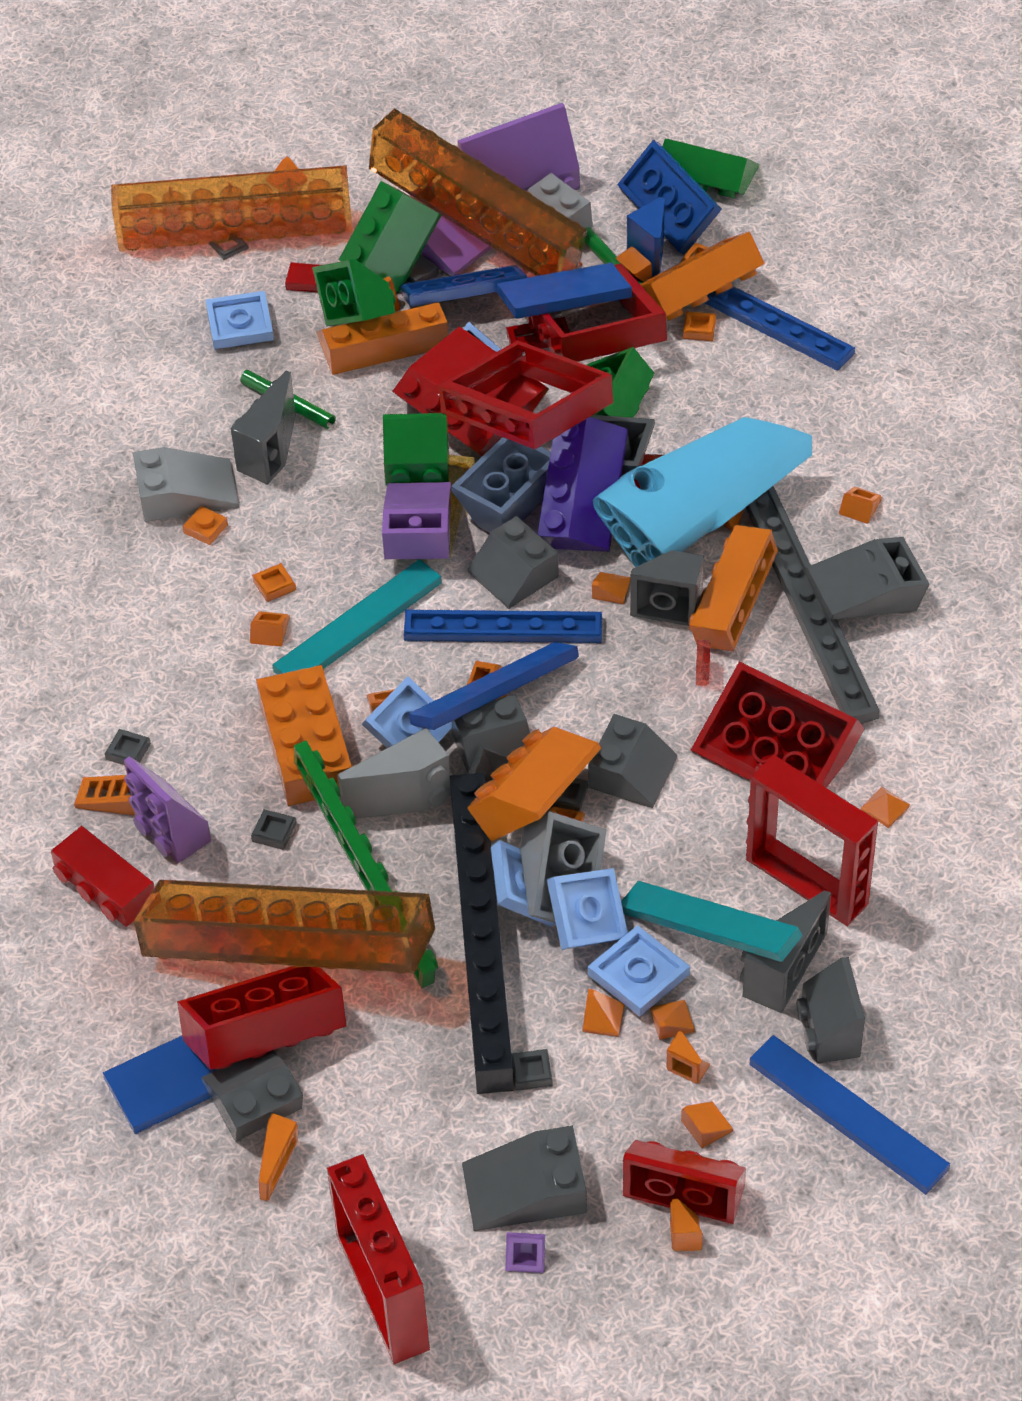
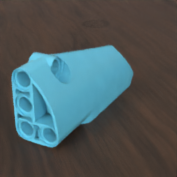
[593,417,812,567]

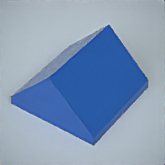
[627,197,665,277]

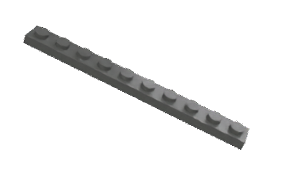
[745,486,880,723]

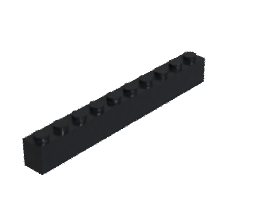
[450,773,514,1094]

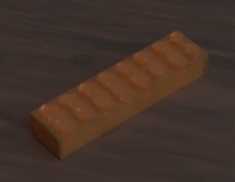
[369,108,587,276]
[111,165,353,251]
[134,880,435,974]

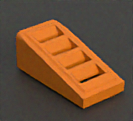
[74,775,135,815]
[259,1113,298,1201]

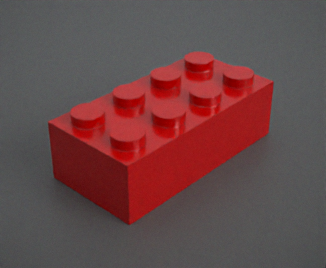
[177,960,347,1070]

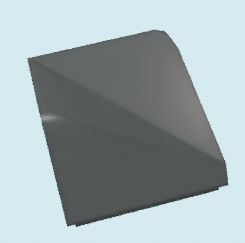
[468,746,509,783]

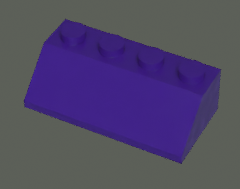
[538,417,628,552]

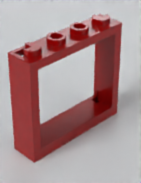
[525,263,667,362]
[439,340,613,449]
[745,754,878,927]
[327,1154,430,1364]

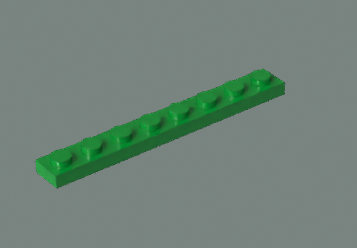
[294,740,438,989]

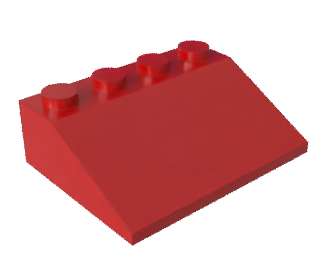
[392,326,549,456]
[691,661,865,788]

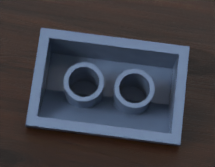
[451,437,551,533]

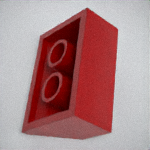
[623,1140,746,1224]

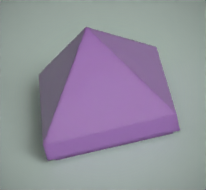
[505,1232,546,1273]

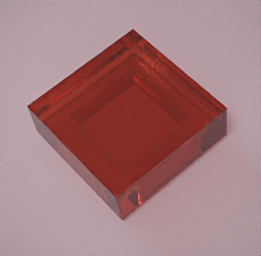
[696,639,711,686]

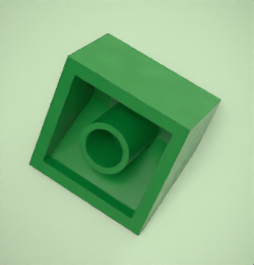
[383,413,449,486]

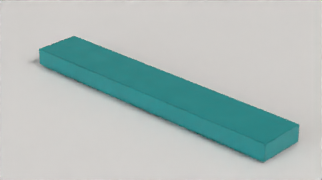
[272,559,442,675]
[621,881,803,962]

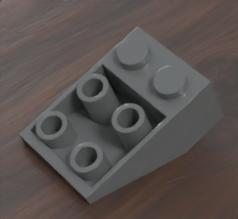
[231,371,296,485]
[805,537,930,620]

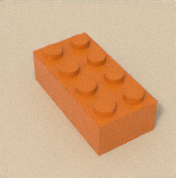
[256,665,352,806]

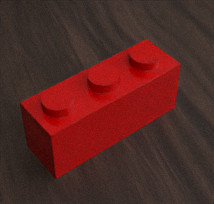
[51,825,157,927]

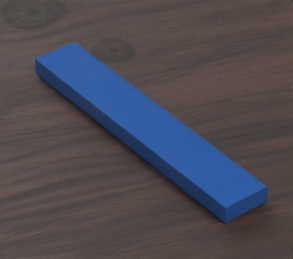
[704,286,855,371]
[403,610,602,643]
[409,642,579,730]
[749,1035,950,1195]

